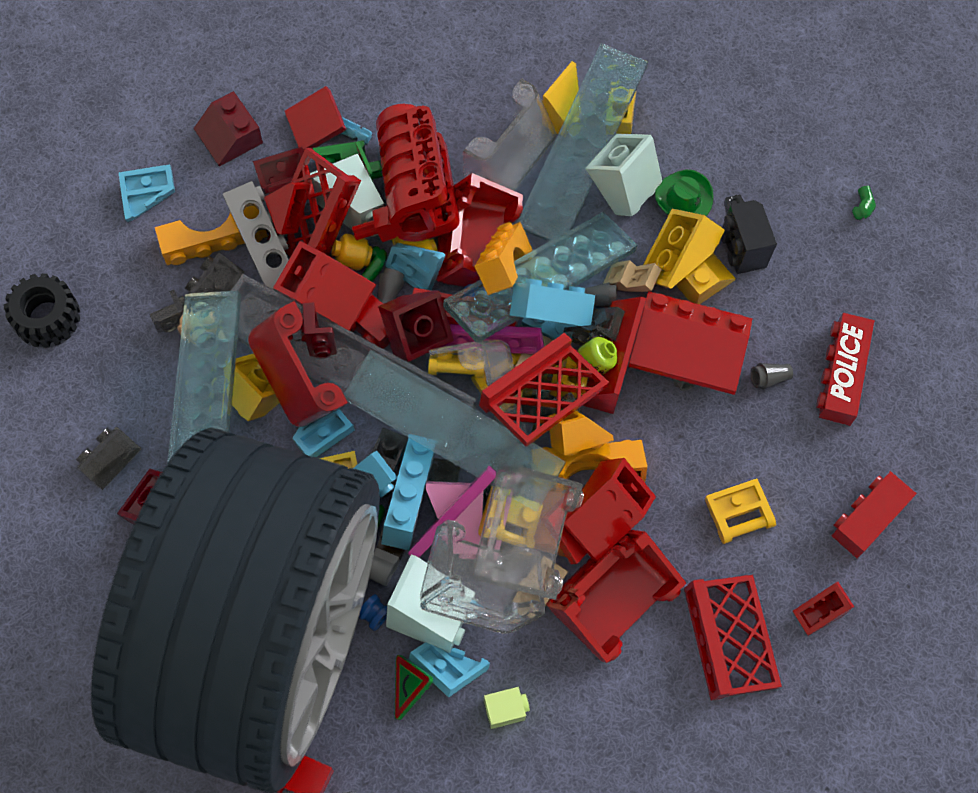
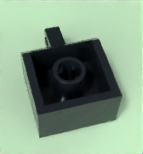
[721,195,777,274]

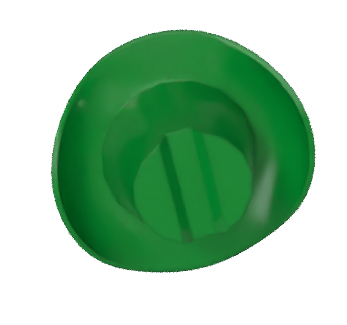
[655,169,713,216]

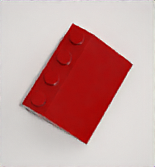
[628,291,753,395]

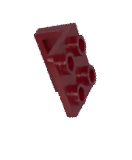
[252,146,312,194]

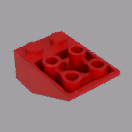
[273,241,376,332]
[561,458,656,562]

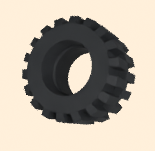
[4,273,80,348]

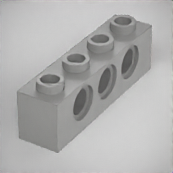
[223,181,289,293]

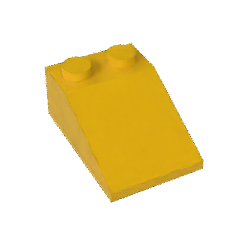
[643,209,725,289]

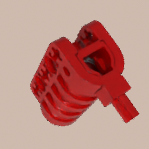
[352,104,460,242]

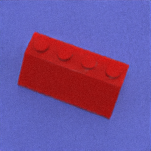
[581,297,646,414]

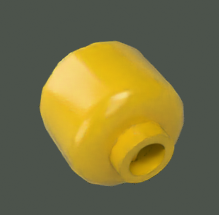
[331,233,372,271]

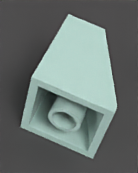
[585,134,662,216]
[310,154,384,237]
[386,554,476,653]

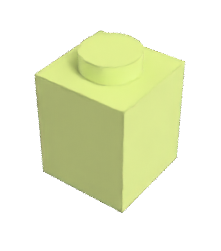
[484,687,530,729]

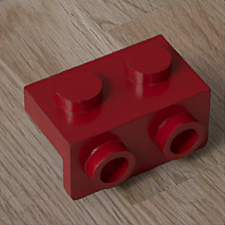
[300,302,337,359]

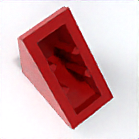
[264,182,311,235]
[793,582,854,636]

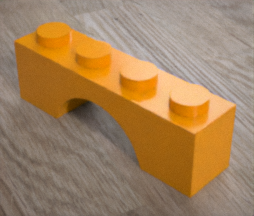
[154,206,268,265]
[475,222,533,295]
[531,440,647,493]

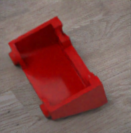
[436,173,523,292]
[248,301,348,427]
[546,530,686,663]

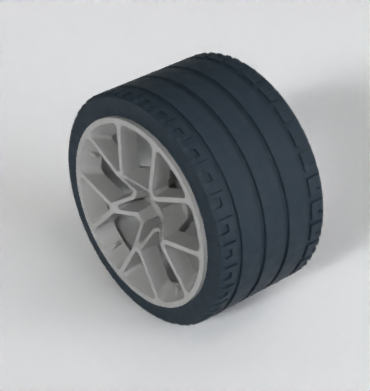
[91,428,380,793]

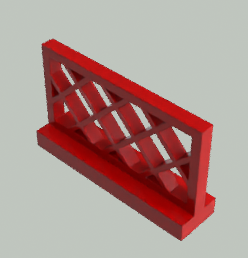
[267,148,361,257]
[479,333,609,447]
[684,574,782,701]

